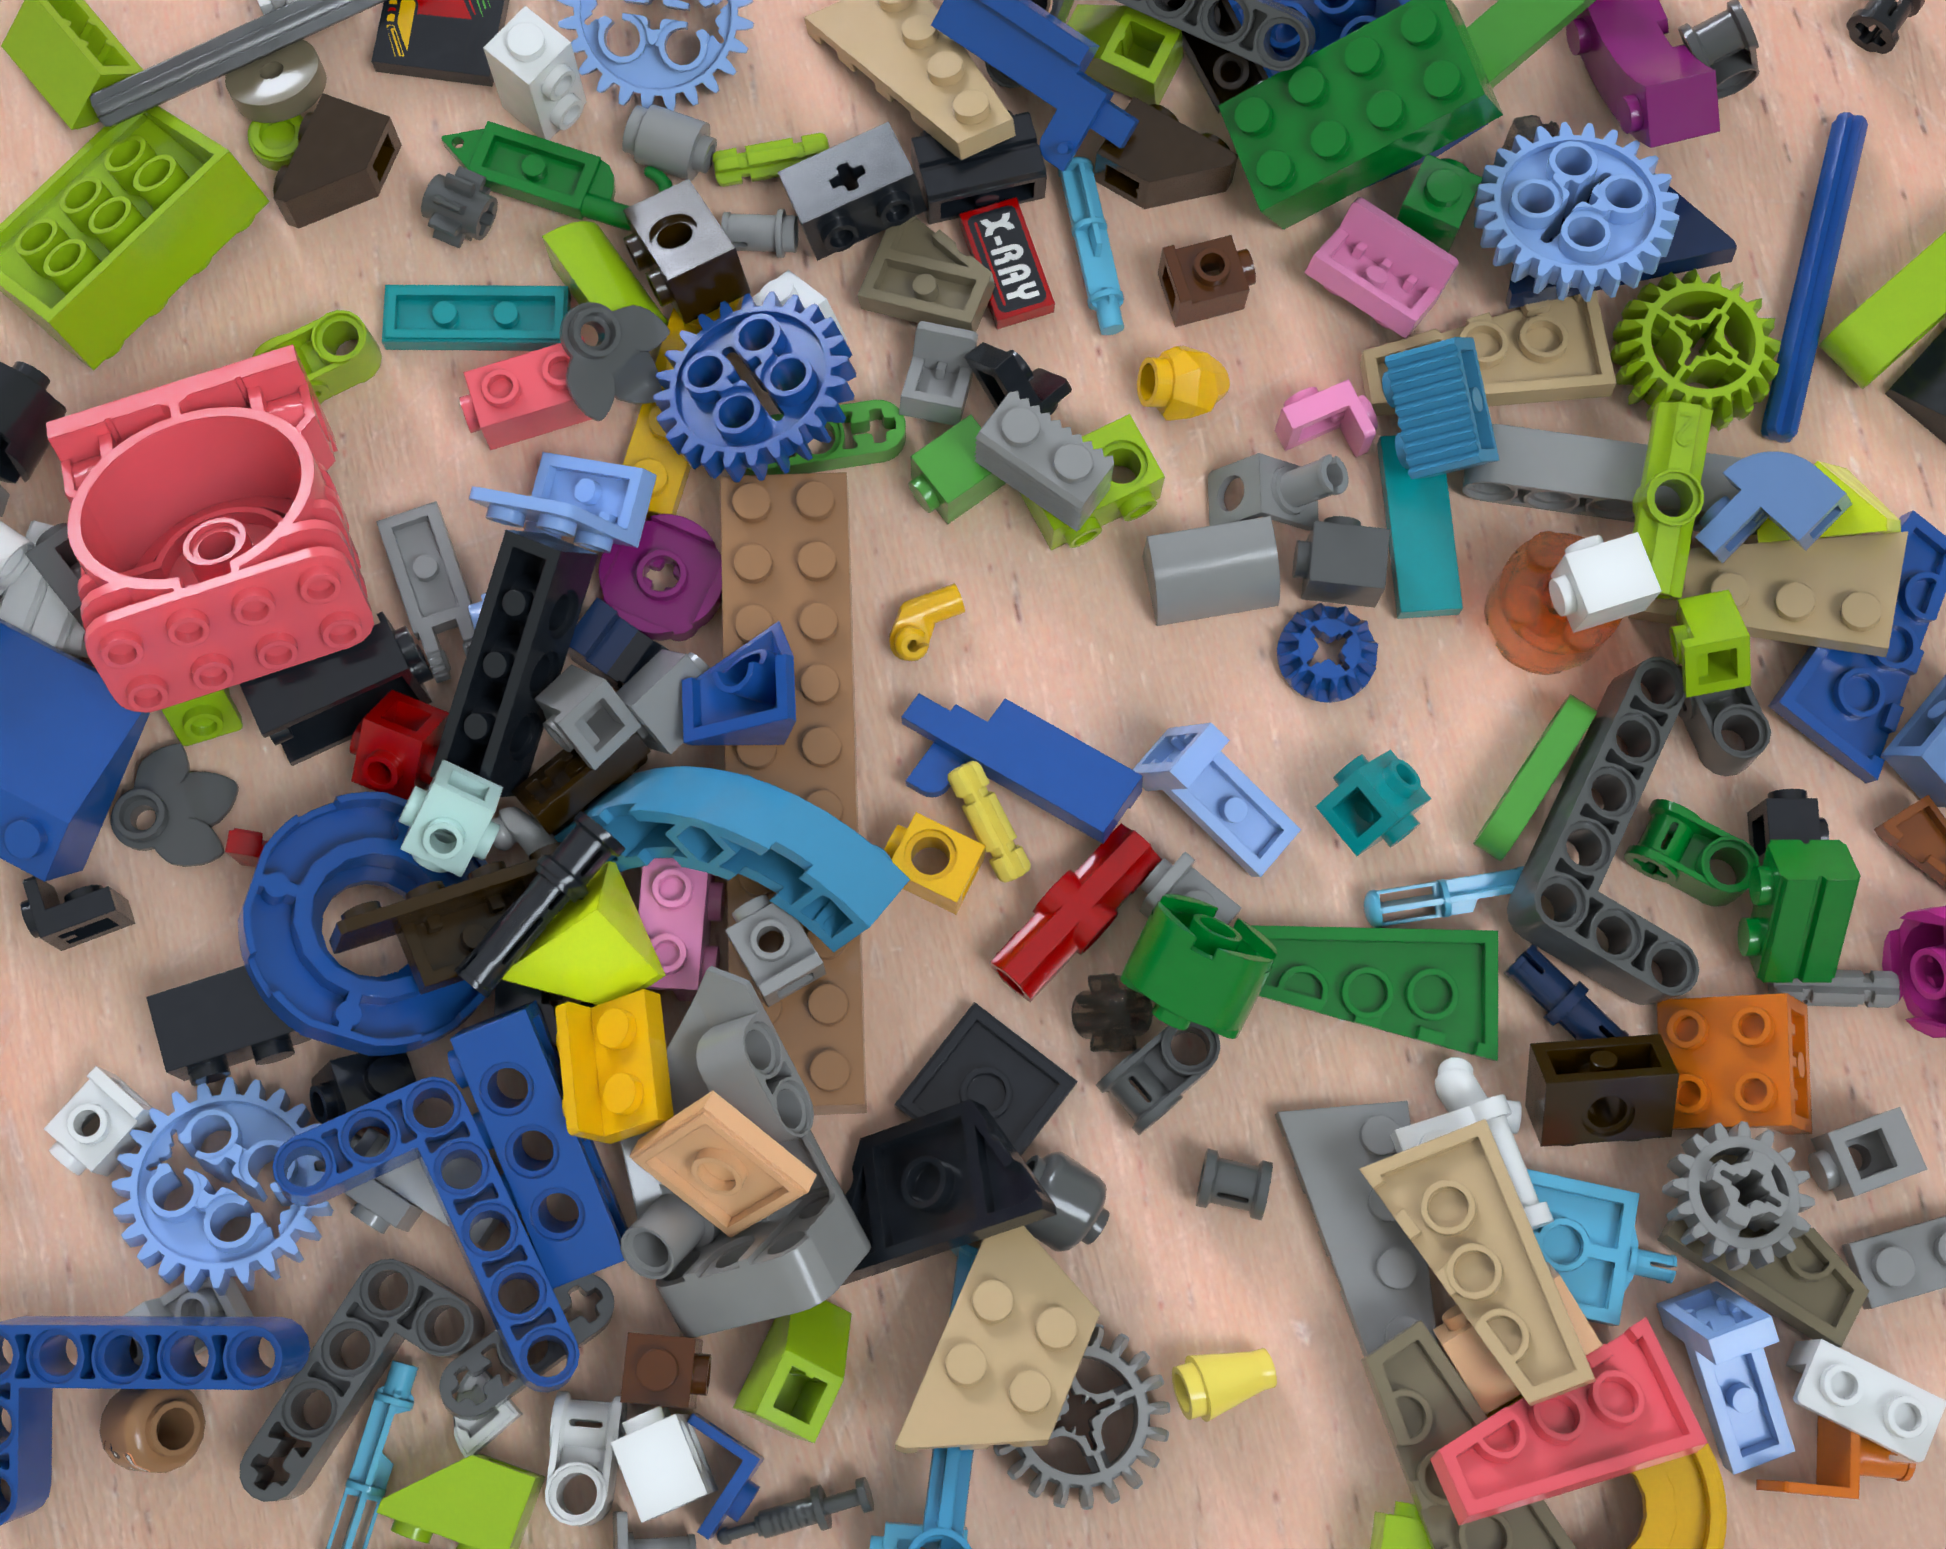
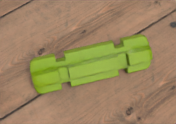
[712,133,830,187]

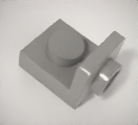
[1140,852,1241,925]

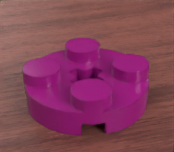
[598,514,722,642]

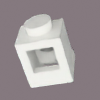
[44,1066,155,1177]

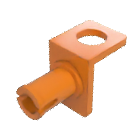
[1756,1415,1916,1499]

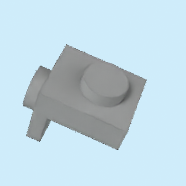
[899,321,978,426]
[344,1128,423,1234]

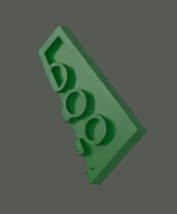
[1251,925,1498,1061]

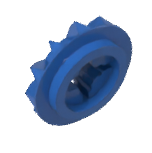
[1277,603,1378,703]

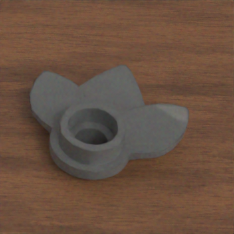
[560,302,670,421]
[111,743,239,867]

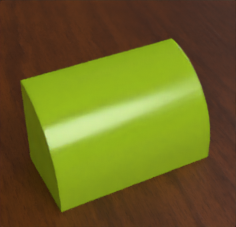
[1,0,143,130]
[542,221,668,326]

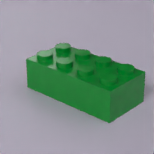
[1218,0,1503,230]

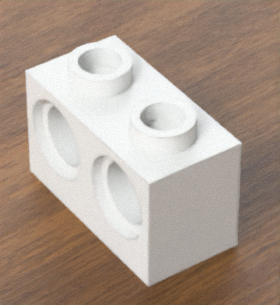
[610,1406,718,1523]

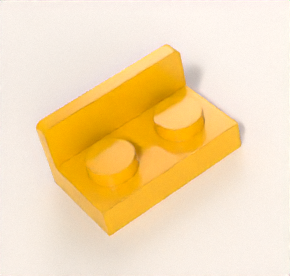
[555,989,674,1144]

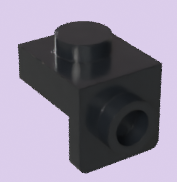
[309,1052,424,1124]

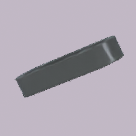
[439,1274,614,1421]

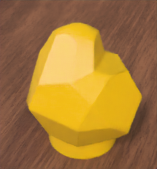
[1137,346,1230,421]

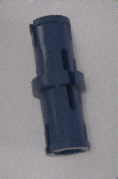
[1504,944,1629,1040]

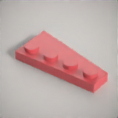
[1430,1317,1708,1526]

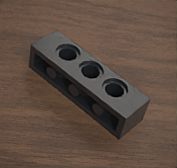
[430,530,598,797]

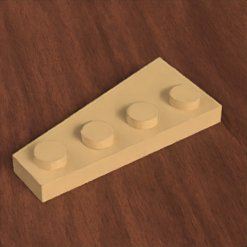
[804,0,1016,160]
[1628,531,1908,657]

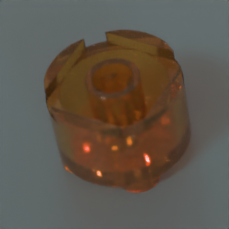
[1484,531,1622,675]

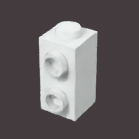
[483,6,587,140]

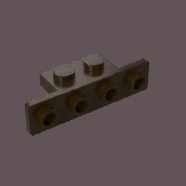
[329,842,562,995]

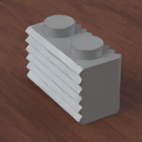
[975,391,1114,531]

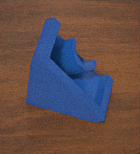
[682,621,796,745]

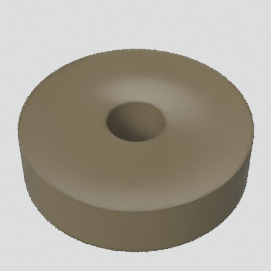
[225,39,327,123]

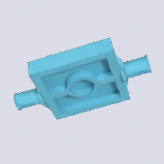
[1527,1169,1677,1326]

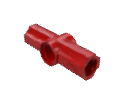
[990,823,1162,1002]

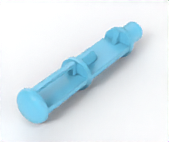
[1058,157,1124,335]
[1364,866,1543,928]
[326,1360,419,1549]

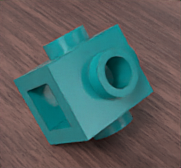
[1315,749,1432,856]

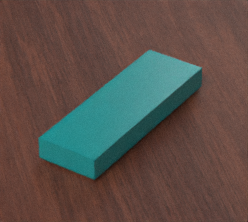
[382,285,571,351]
[1377,435,1463,619]

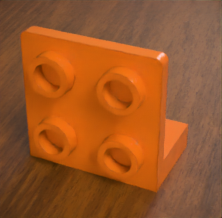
[1657,993,1812,1135]

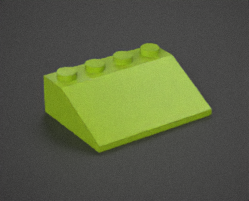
[0,106,270,370]

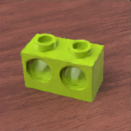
[1019,414,1165,551]

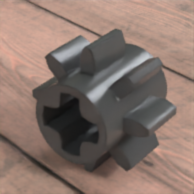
[421,166,498,248]

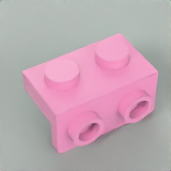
[1304,197,1458,339]
[638,858,725,1001]

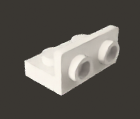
[1786,1339,1946,1462]

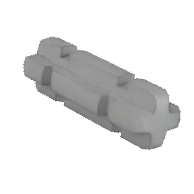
[1768,970,1900,1008]

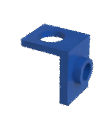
[687,1413,764,1540]

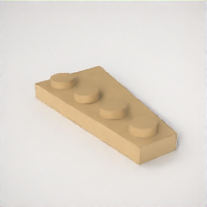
[1360,291,1616,416]
[1359,1119,1596,1406]

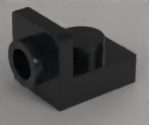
[964,342,1072,415]
[20,876,136,951]

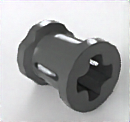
[1196,1149,1273,1220]

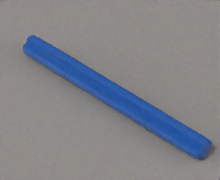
[1760,112,1868,443]

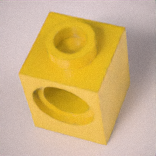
[884,812,986,915]

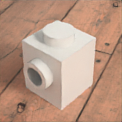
[1549,532,1662,633]

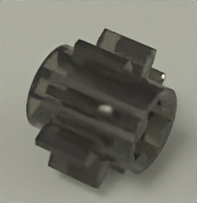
[1071,973,1153,1052]

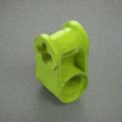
[252,310,382,404]

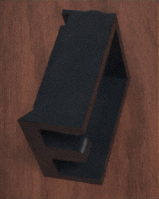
[240,611,434,766]

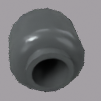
[1024,1152,1110,1252]

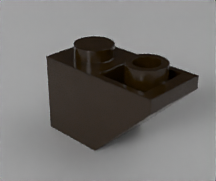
[273,93,402,228]
[1094,97,1238,209]

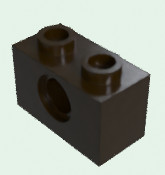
[623,179,751,324]
[1525,1034,1679,1147]

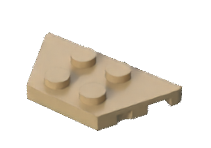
[895,1226,1100,1454]

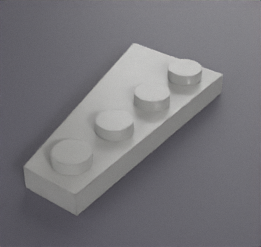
[1275,1101,1438,1357]

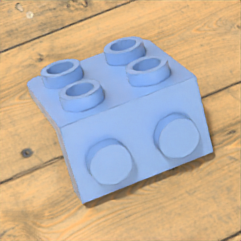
[469,452,657,553]

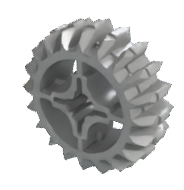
[993,1324,1170,1510]

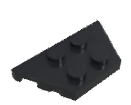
[841,1099,1057,1286]

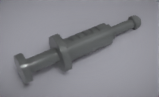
[717,1477,874,1545]

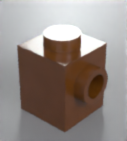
[620,1332,712,1409]

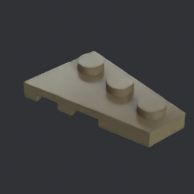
[1658,1129,1869,1348]

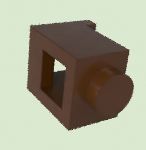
[1158,235,1256,327]

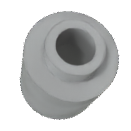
[622,104,717,181]

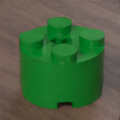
[1120,894,1277,1039]

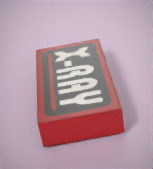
[959,197,1055,329]

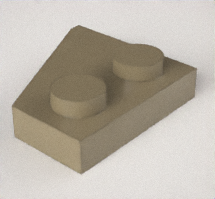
[857,216,995,332]

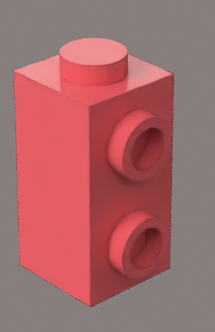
[459,336,608,450]

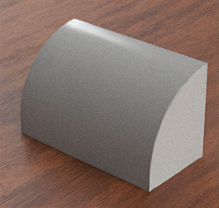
[1142,516,1280,626]

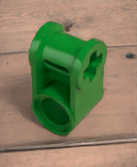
[1624,799,1760,907]

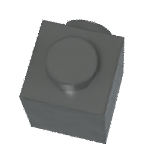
[1292,516,1390,608]

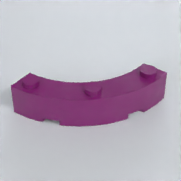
[1566,0,1720,148]

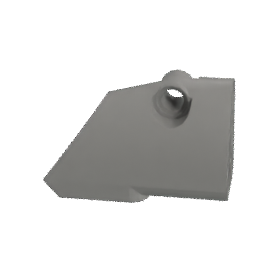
[620,966,871,1338]

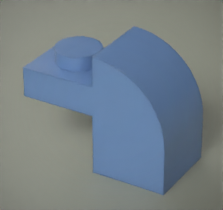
[1695,452,1852,564]

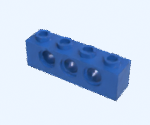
[448,1000,628,1289]

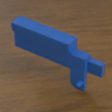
[931,0,1139,171]
[901,693,1143,844]

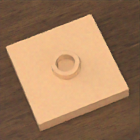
[629,1090,817,1238]

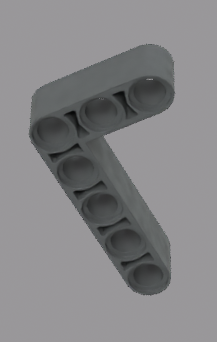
[985,0,1316,88]
[1507,657,1699,1005]

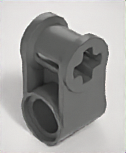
[1678,0,1760,99]
[1677,664,1771,776]
[1096,1022,1220,1135]

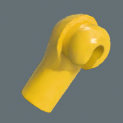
[889,583,965,662]

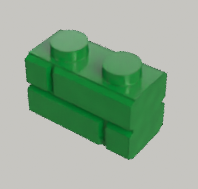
[1737,840,1861,983]

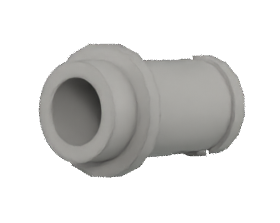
[721,209,798,258]

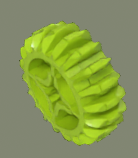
[1610,268,1781,431]

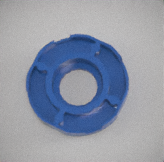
[238,792,488,1056]

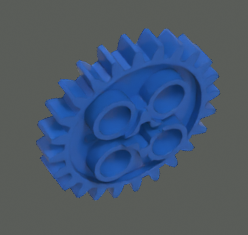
[653,291,856,483]

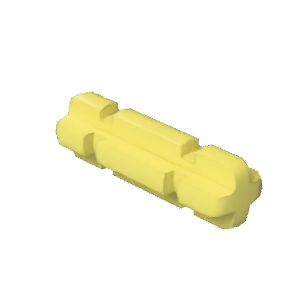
[948,761,1031,883]

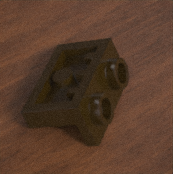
[511,732,651,837]

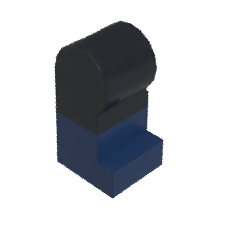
[568,597,670,691]

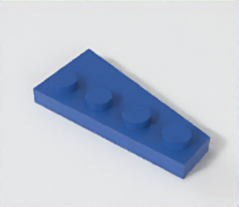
[1768,510,1946,783]

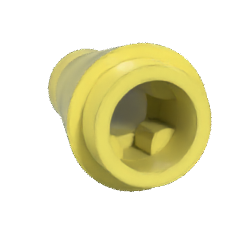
[1172,1348,1277,1422]

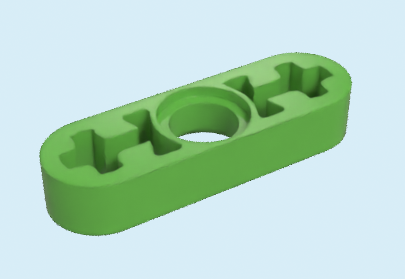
[744,400,906,475]
[1473,694,1598,861]

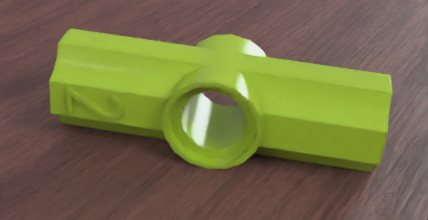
[1632,402,1713,600]

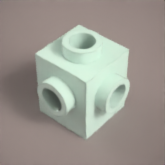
[398,759,503,877]

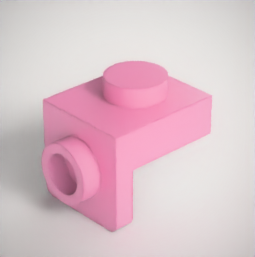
[1274,379,1378,457]

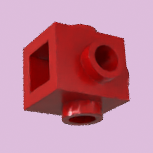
[350,690,449,800]

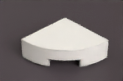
[453,1370,523,1458]

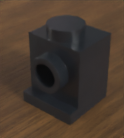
[1747,789,1829,866]

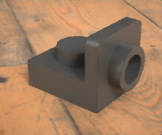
[25,523,86,631]

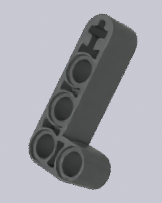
[240,1259,485,1502]

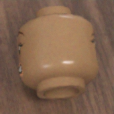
[99,1389,206,1473]

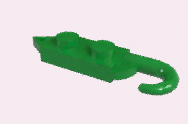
[441,121,673,231]

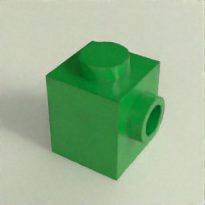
[1397,154,1483,253]

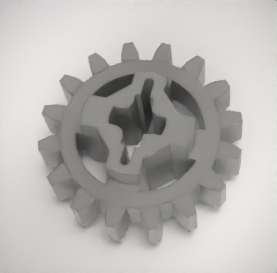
[1662,1121,1815,1271]

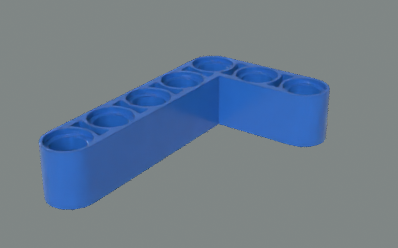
[272,1076,580,1393]
[0,1316,310,1526]

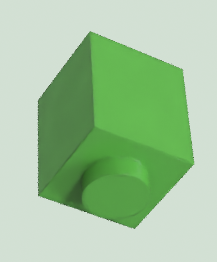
[908,414,1006,524]

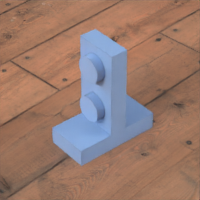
[1132,723,1301,877]
[1657,1281,1795,1475]

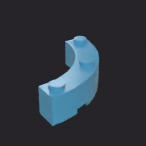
[554,766,910,952]

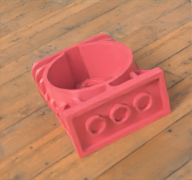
[46,344,374,713]

